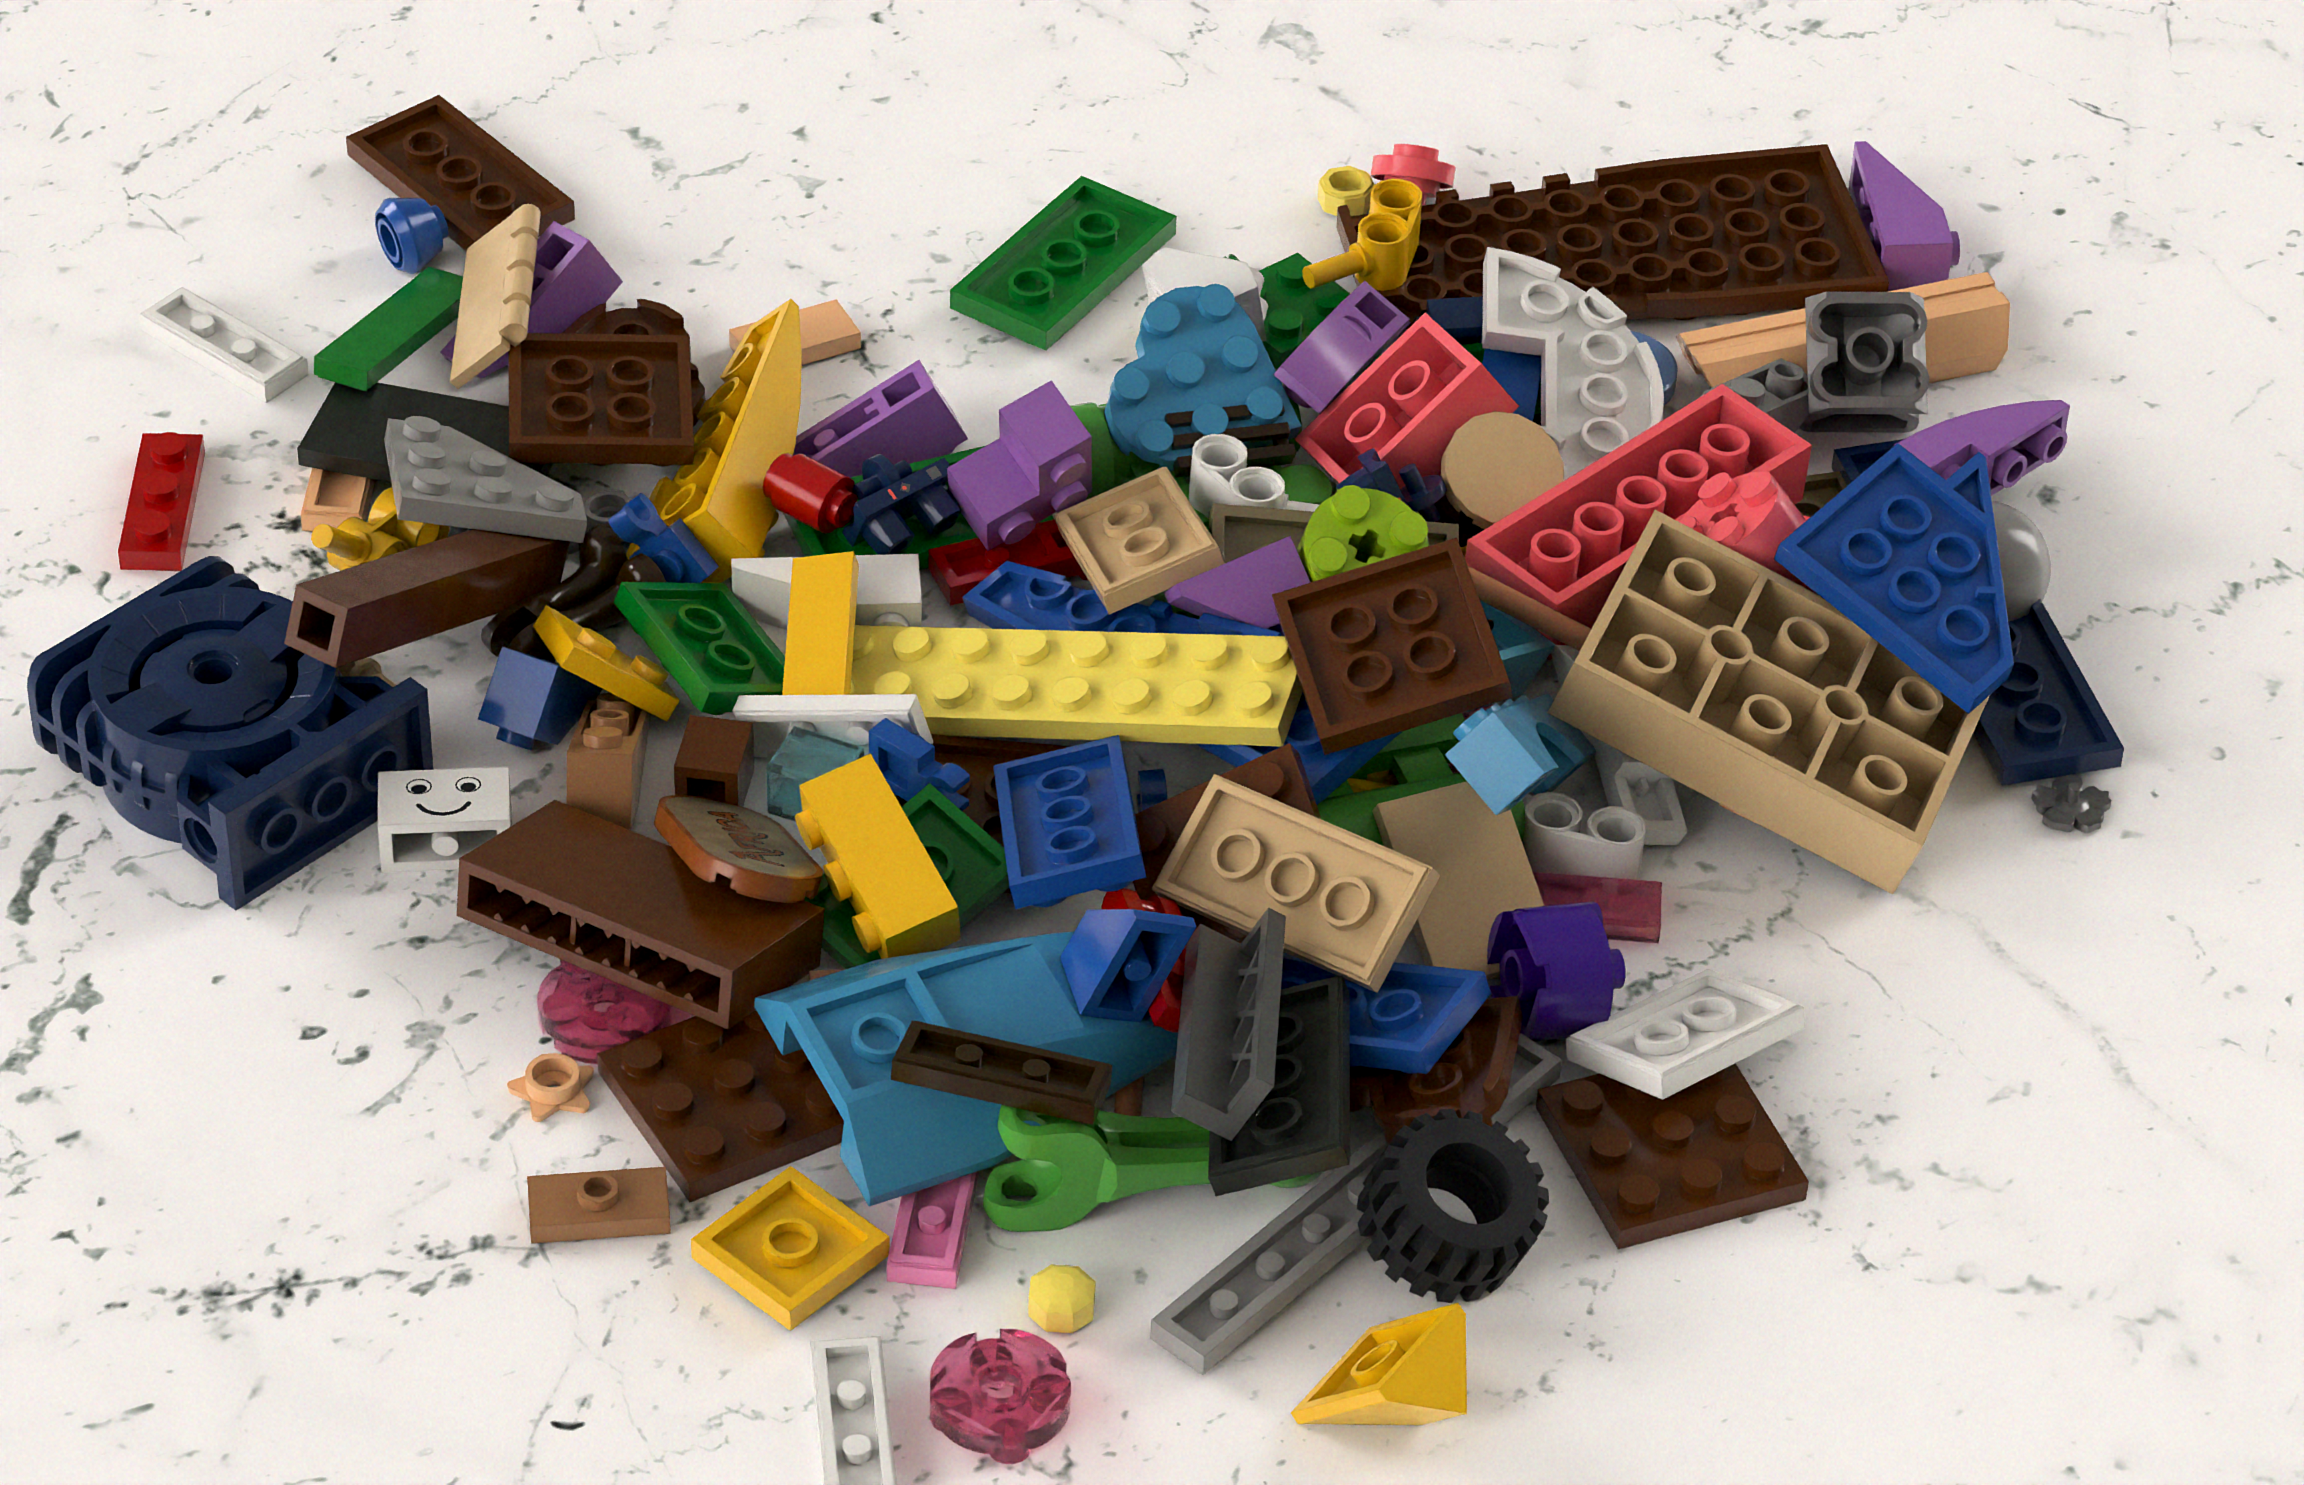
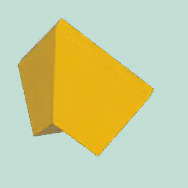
[1291,1303,1467,1425]

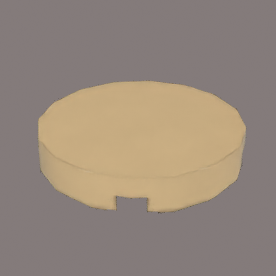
[1441,411,1564,530]

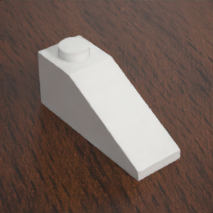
[731,554,922,630]

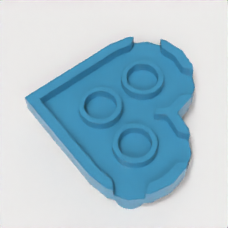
[1104,284,1301,471]

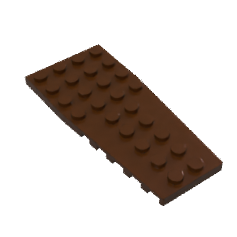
[1336,144,1889,329]

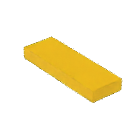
[782,551,859,695]

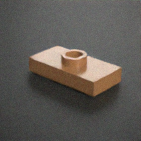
[527,1166,671,1244]

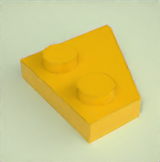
[533,605,680,722]

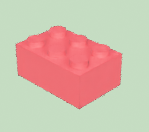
[1294,313,1519,489]

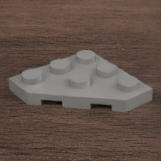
[384,416,587,543]

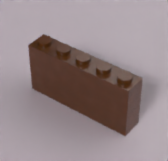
[456,800,825,1029]

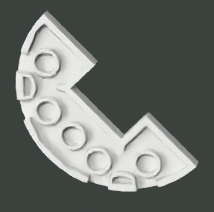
[1482,247,1664,481]

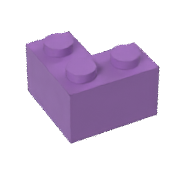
[947,380,1092,551]

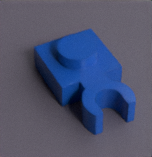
[869,718,970,811]

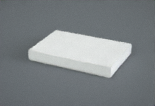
[1566,969,1805,1100]

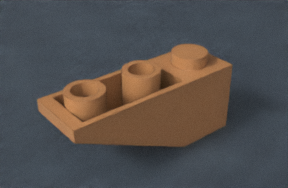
[566,692,651,829]

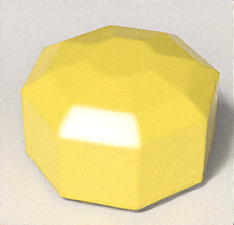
[1318,166,1375,216]
[1028,1264,1096,1333]

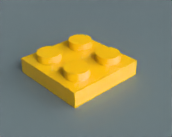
[691,1166,890,1331]

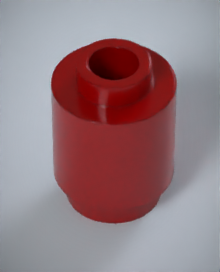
[763,453,858,534]

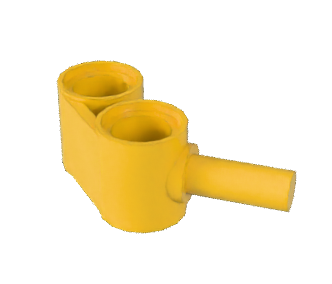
[1302,179,1422,291]
[311,487,450,571]

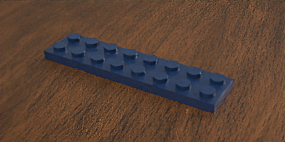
[1831,439,2124,786]

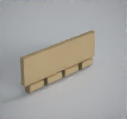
[450,204,541,389]

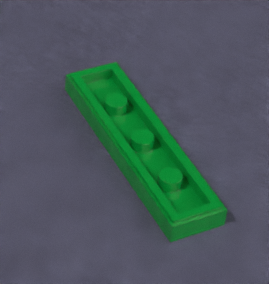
[314,267,463,391]

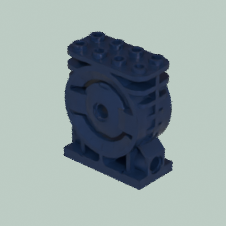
[27,556,434,911]

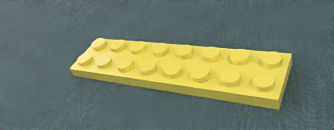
[850,625,1303,747]

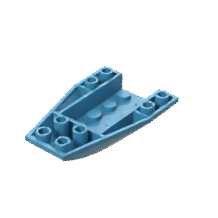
[754,931,1178,1207]

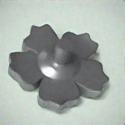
[2031,775,2112,833]

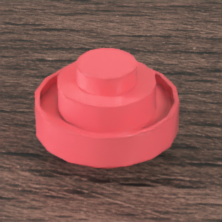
[1371,144,1456,206]

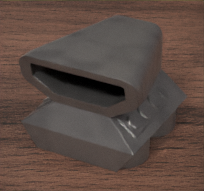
[1800,292,1929,433]

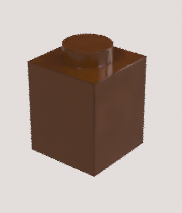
[674,715,754,807]

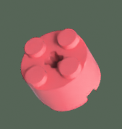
[1678,472,1807,582]

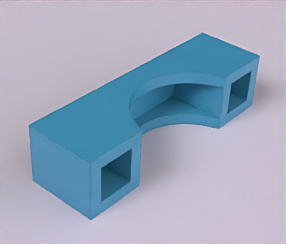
[1445,693,1596,815]

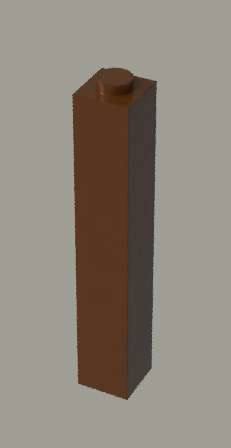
[284,529,570,668]

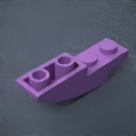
[1273,281,1411,414]
[1894,400,2070,496]

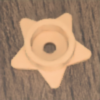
[507,1053,594,1122]

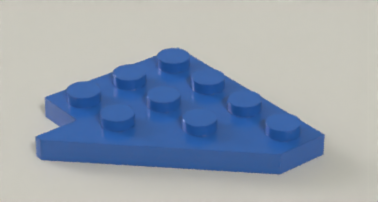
[1774,443,2014,714]

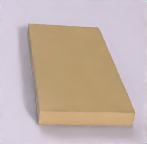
[1152,774,1440,993]

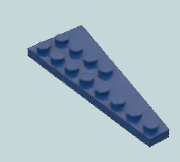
[962,561,1402,805]

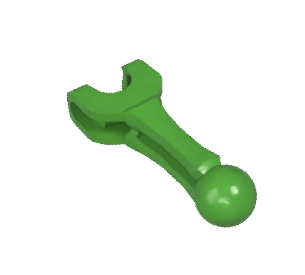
[983,1105,1323,1232]

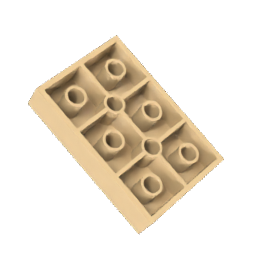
[1547,510,1990,894]

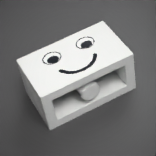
[377,766,512,873]

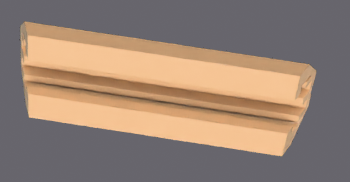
[1676,272,2010,388]

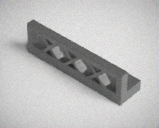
[1171,908,1286,1141]

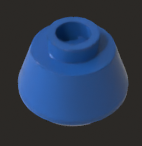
[375,198,448,274]

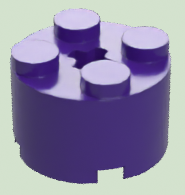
[1487,901,1626,1042]

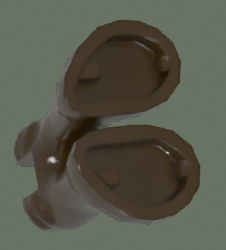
[481,523,666,662]

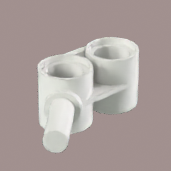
[1189,434,1319,519]
[1522,792,1646,893]

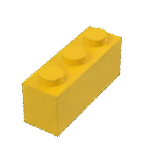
[795,753,961,959]

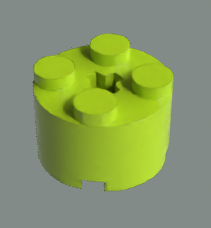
[1297,485,1429,582]

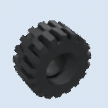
[1356,1109,1549,1303]

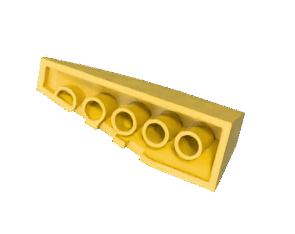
[626,299,802,583]

